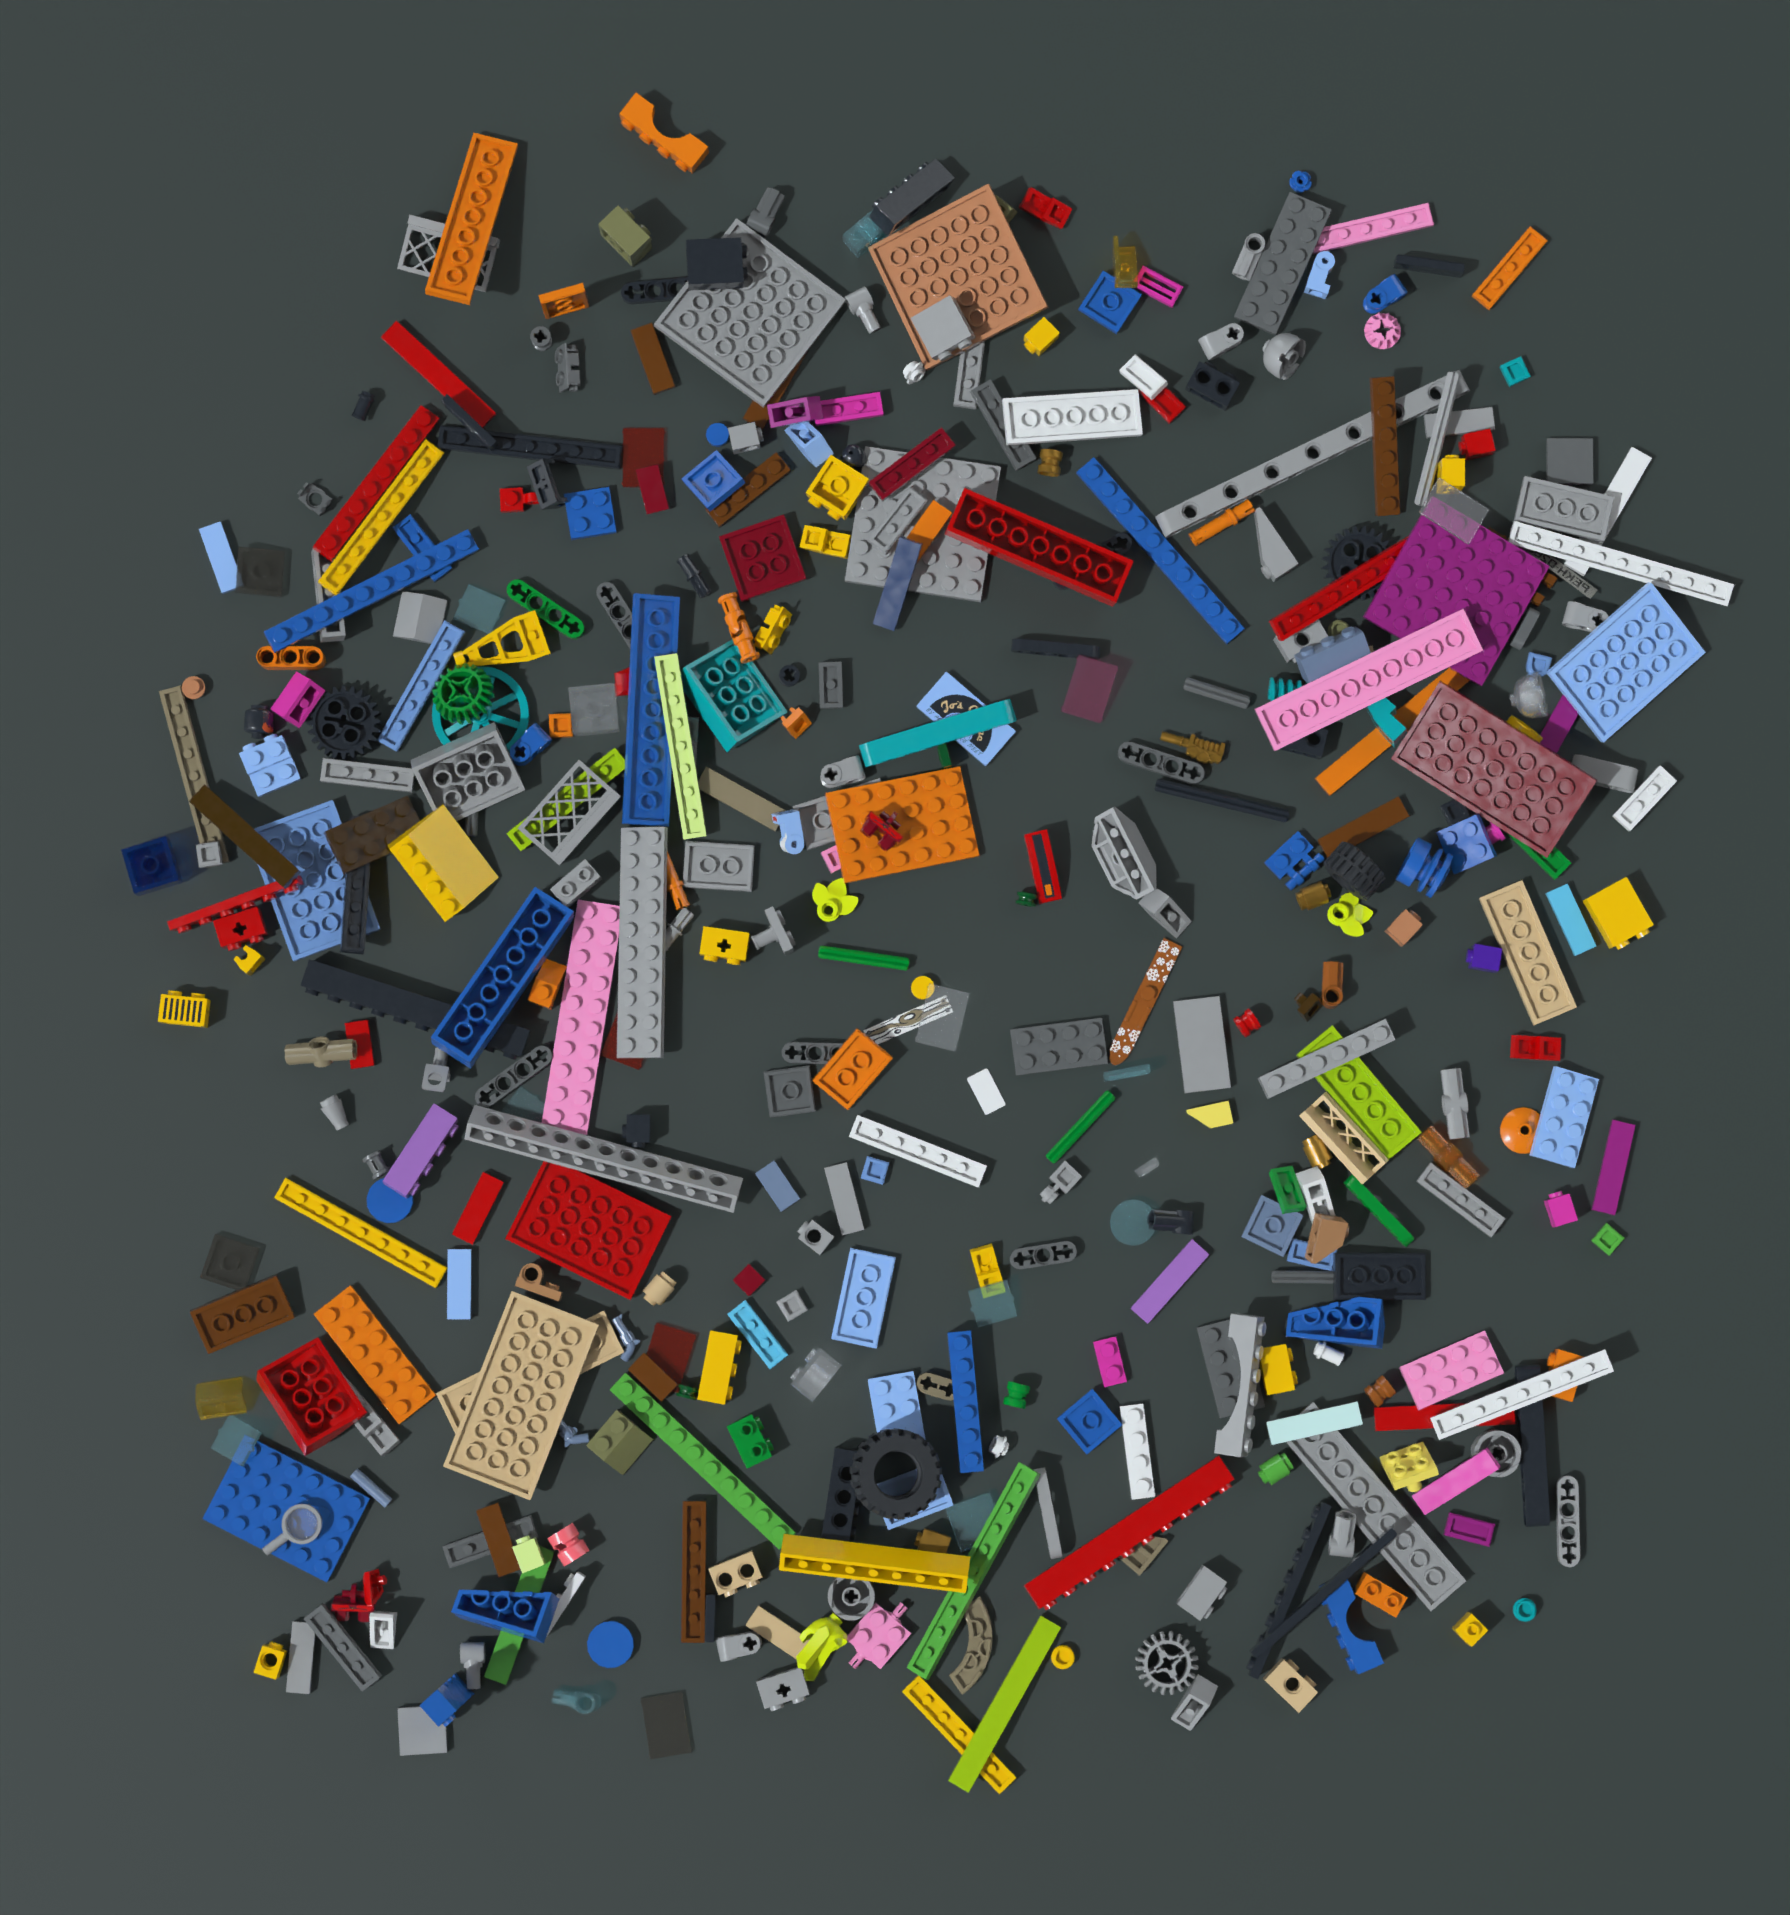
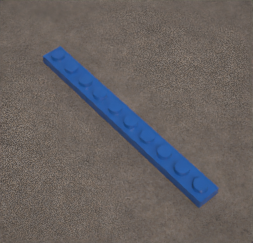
[1076,457,1245,645]
[264,529,479,653]

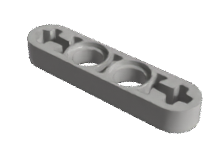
[1033,1467,1062,1559]
[1556,1475,1580,1567]

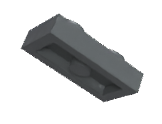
[819,662,843,709]

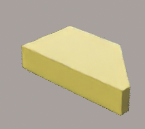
[1186,1101,1233,1129]

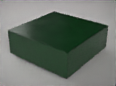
[937,743,952,770]

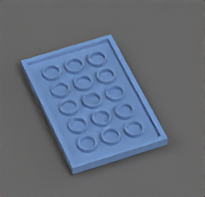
[254,800,381,962]

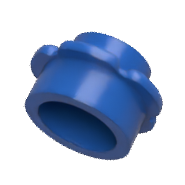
[1289,171,1312,193]

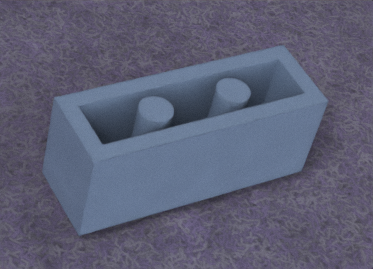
[1294,627,1371,683]

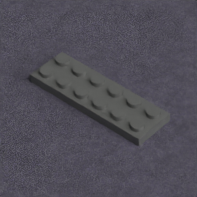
[1234,192,1332,336]

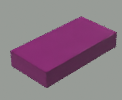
[1443,1512,1495,1547]

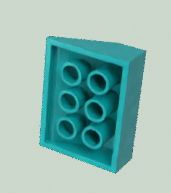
[681,640,788,752]

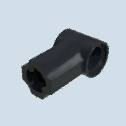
[1147,1210,1195,1235]

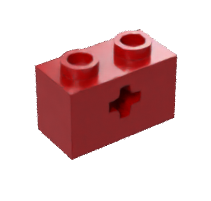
[213,907,268,951]

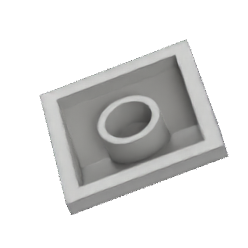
[393,592,447,644]

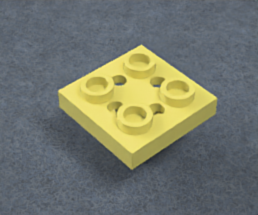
[1379,1442,1439,1492]

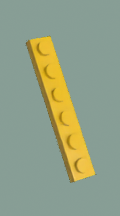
[902,1675,1016,1794]

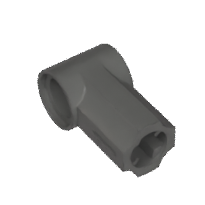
[746,187,785,237]

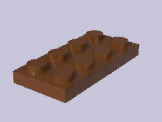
[190,1274,295,1354]

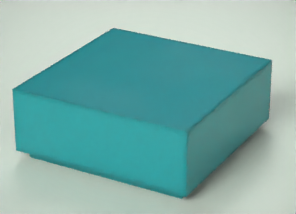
[1500,356,1531,387]

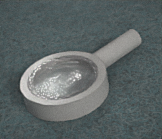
[262,1504,323,1556]

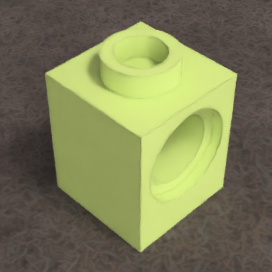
[512,1535,546,1573]

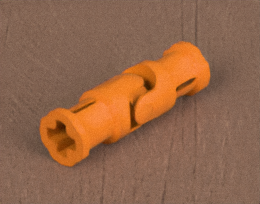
[718,592,760,664]

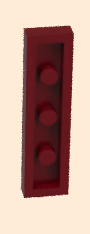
[869,427,956,502]

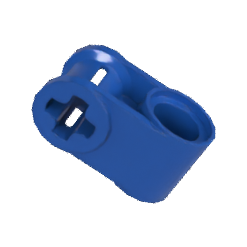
[1363,274,1408,314]
[509,723,553,766]

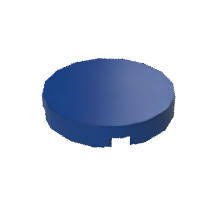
[367,1178,413,1223]
[587,1621,634,1668]

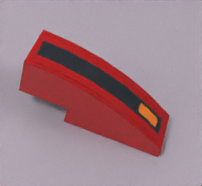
[1024,829,1062,904]

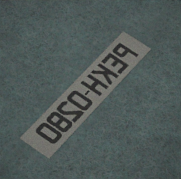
[1519,546,1597,599]

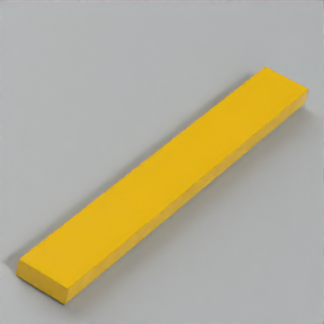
[318,439,444,595]
[274,1178,448,1288]

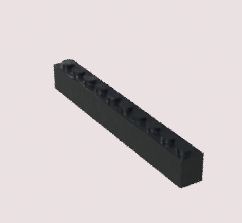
[300,959,531,1060]

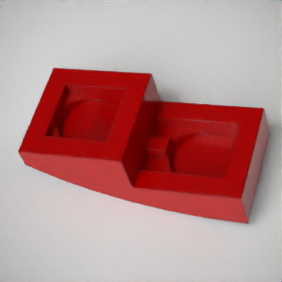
[1019,187,1072,229]
[1510,1035,1561,1061]

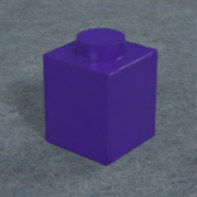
[1466,944,1502,973]

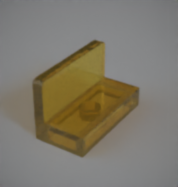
[1112,236,1138,288]
[196,1377,247,1420]

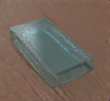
[1103,1064,1151,1082]

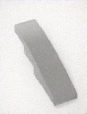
[341,1372,401,1457]

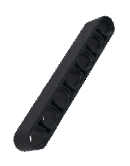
[1515,1364,1550,1527]

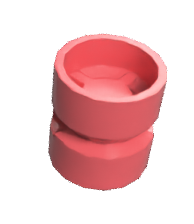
[547,1523,590,1566]

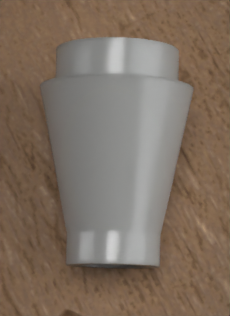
[320,1094,349,1130]

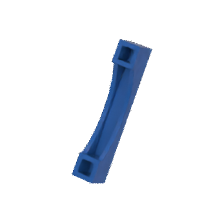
[947,1330,984,1473]

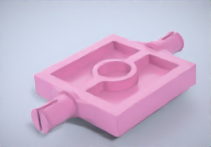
[847,1602,911,1669]

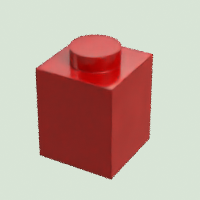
[1458,428,1496,461]

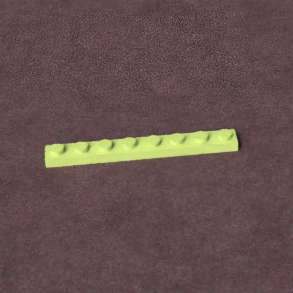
[654,653,707,839]

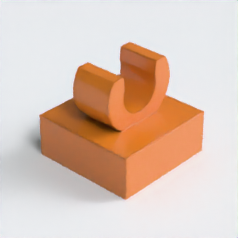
[781,707,812,739]

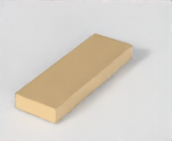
[746,1605,810,1659]

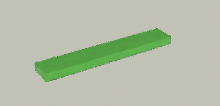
[484,1545,555,1685]

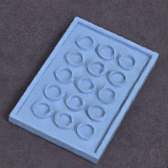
[1546,582,1706,743]

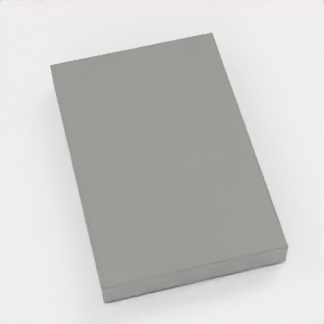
[682,841,755,892]

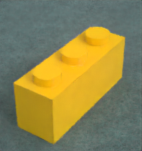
[697,1330,742,1405]

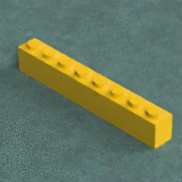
[779,1534,970,1593]

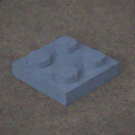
[1241,1195,1303,1257]

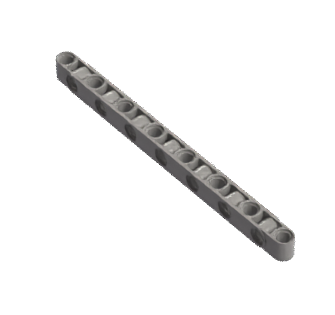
[1155,370,1470,538]

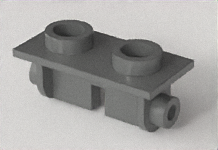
[555,343,580,393]

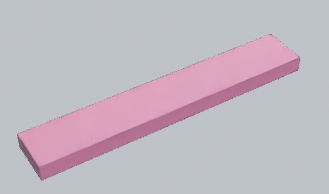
[1312,203,1434,255]

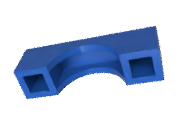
[1319,1579,1384,1674]

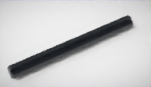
[1155,779,1289,822]

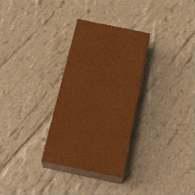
[628,1353,678,1402]

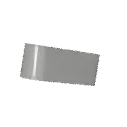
[1572,754,1639,793]

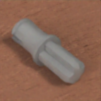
[666,908,694,951]

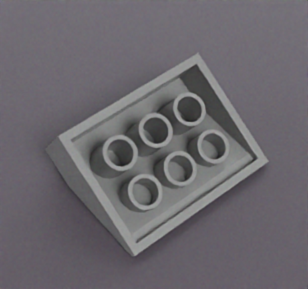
[411,722,525,821]

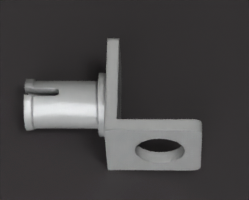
[422,1047,450,1092]

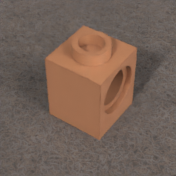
[1384,909,1422,947]

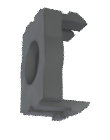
[297,482,333,516]

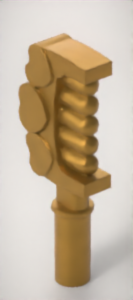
[1160,731,1225,764]

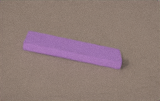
[1130,1239,1209,1324]

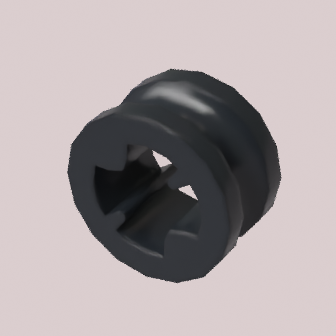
[779,665,800,687]

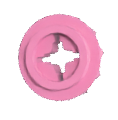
[1364,313,1401,349]

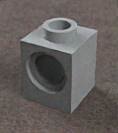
[728,422,763,454]
[797,1220,834,1255]

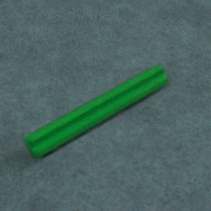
[818,946,909,970]
[1046,1090,1115,1164]

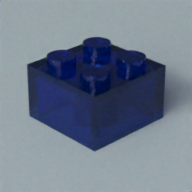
[121,836,183,896]

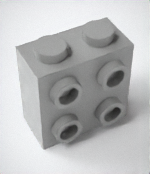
[911,295,976,361]

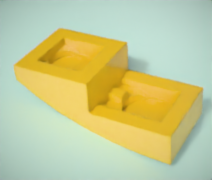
[800,525,852,559]
[970,1243,1006,1298]

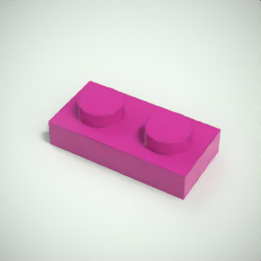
[1093,1336,1127,1387]

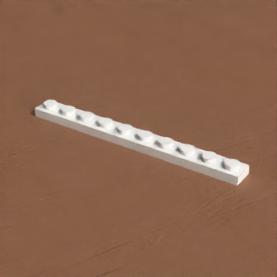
[1508,521,1734,606]

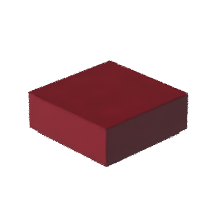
[733,1264,765,1296]

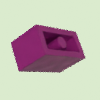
[767,396,823,428]

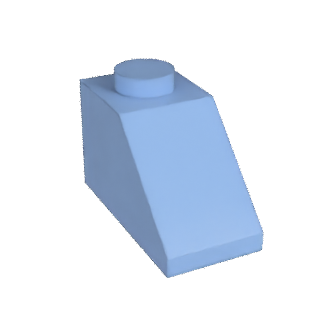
[785,422,834,467]

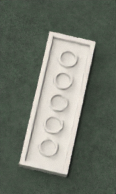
[1002,389,1143,445]

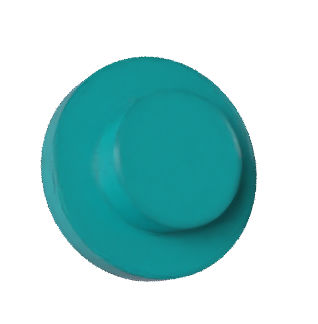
[1513,1598,1537,1622]

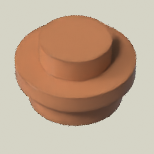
[182,676,205,699]

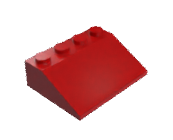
[256,1337,367,1456]

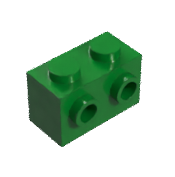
[727,1414,774,1469]

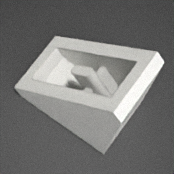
[370,1611,397,1649]

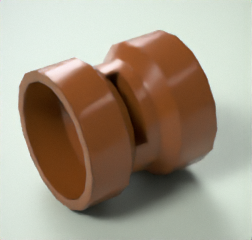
[1363,1375,1396,1408]

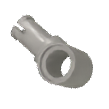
[844,286,881,334]
[460,1642,485,1689]

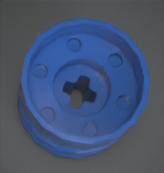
[1395,837,1453,898]

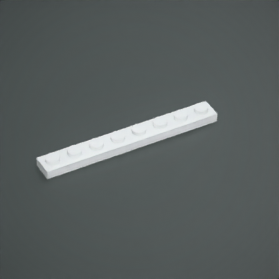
[1430,1349,1614,1440]

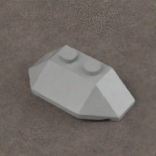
[1092,807,1156,900]

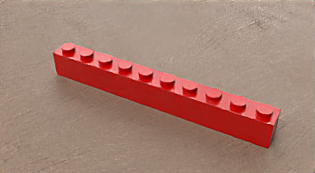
[1024,1456,1234,1610]

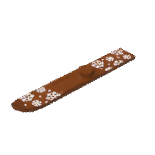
[1109,938,1182,1066]

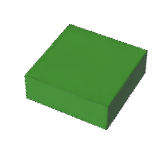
[1591,1223,1624,1256]

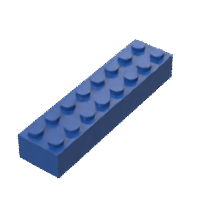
[431,887,574,1069]

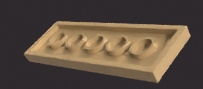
[1479,880,1577,1026]

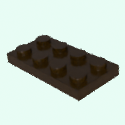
[324,795,420,874]

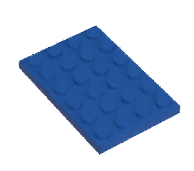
[202,1435,371,1582]

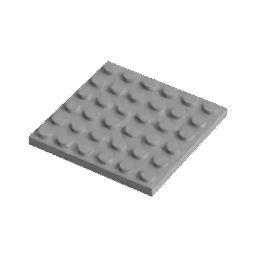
[654,218,846,408]
[845,446,1001,602]

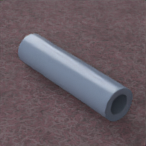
[350,1468,392,1508]

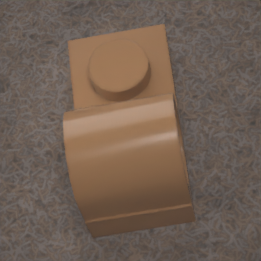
[515,1263,563,1301]

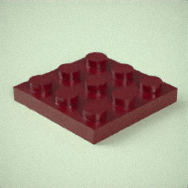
[719,514,806,602]

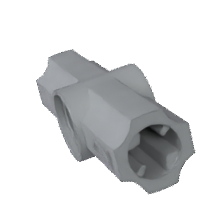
[1440,1068,1470,1140]

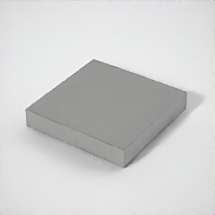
[398,1706,448,1756]

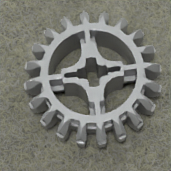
[1135,1631,1198,1695]

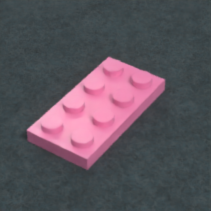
[1399,1331,1504,1411]

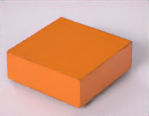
[549,713,573,738]

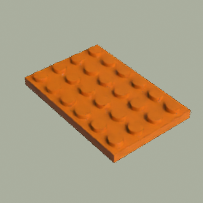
[825,766,979,884]

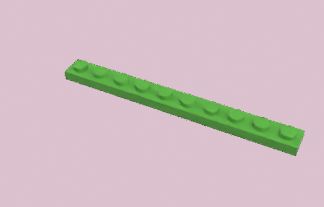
[610,1373,795,1550]
[907,1462,1041,1680]

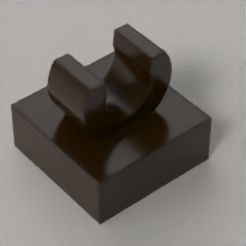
[1294,993,1323,1022]

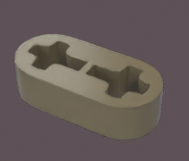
[917,1373,954,1401]

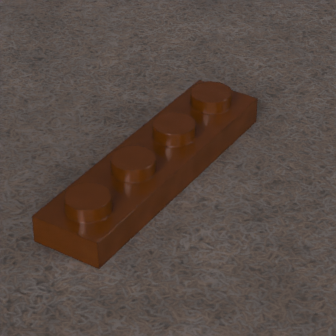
[705,452,791,528]

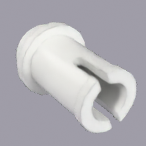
[1313,1341,1344,1366]

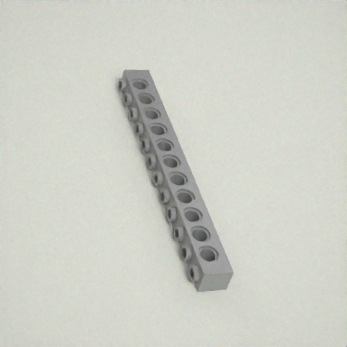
[465,1105,743,1213]

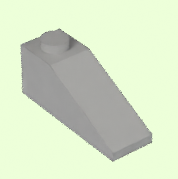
[1254,507,1299,582]

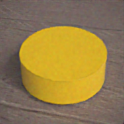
[911,976,934,1000]
[1051,1645,1075,1669]

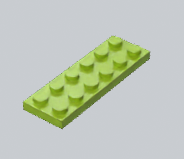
[1296,1025,1422,1160]

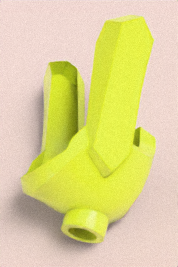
[796,1613,848,1681]

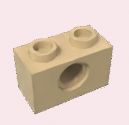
[1263,1658,1318,1713]

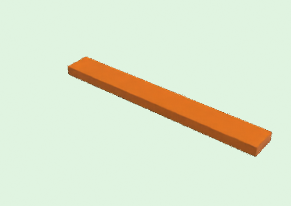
[1315,668,1470,796]

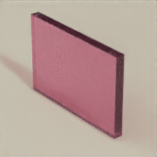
[1061,655,1118,723]

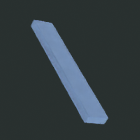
[377,620,465,752]

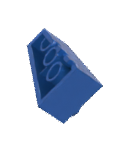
[451,1590,560,1643]

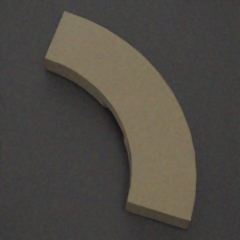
[949,1596,992,1695]

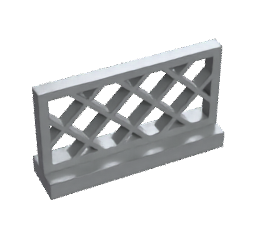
[397,214,500,293]
[517,760,621,865]

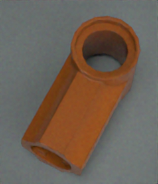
[1320,961,1343,1009]

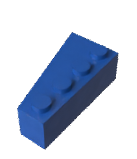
[419,1673,474,1727]

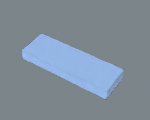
[199,521,245,594]
[447,1249,472,1319]

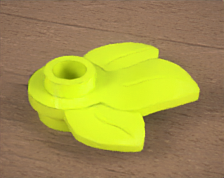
[812,878,858,922]
[1327,892,1373,937]

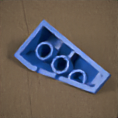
[1286,1297,1385,1349]

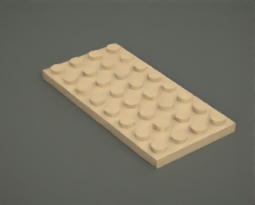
[443,1291,599,1500]

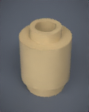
[643,1271,676,1306]

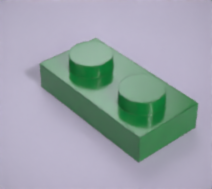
[1269,1166,1307,1214]

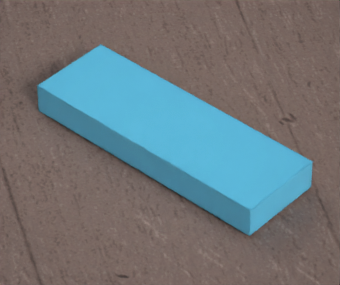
[1546,883,1596,956]
[727,1300,788,1369]

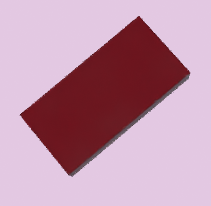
[636,464,669,514]

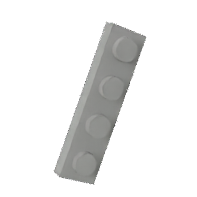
[320,758,415,793]
[1416,1163,1505,1237]

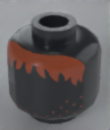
[244,705,274,739]

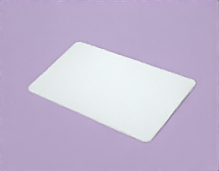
[967,1068,1005,1115]

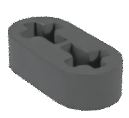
[1510,607,1540,650]

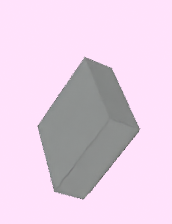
[196,841,223,868]
[777,1290,808,1322]

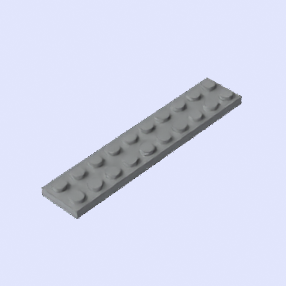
[617,827,668,1058]
[1286,1402,1466,1611]

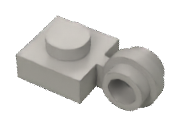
[1040,1161,1082,1204]

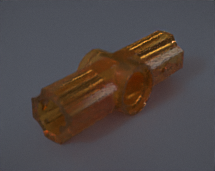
[1417,1125,1480,1189]

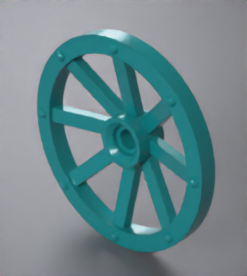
[432,666,529,754]

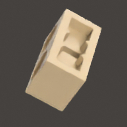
[708,1550,763,1597]

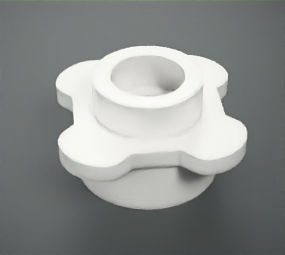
[903,361,926,385]

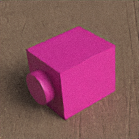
[1544,1191,1578,1227]

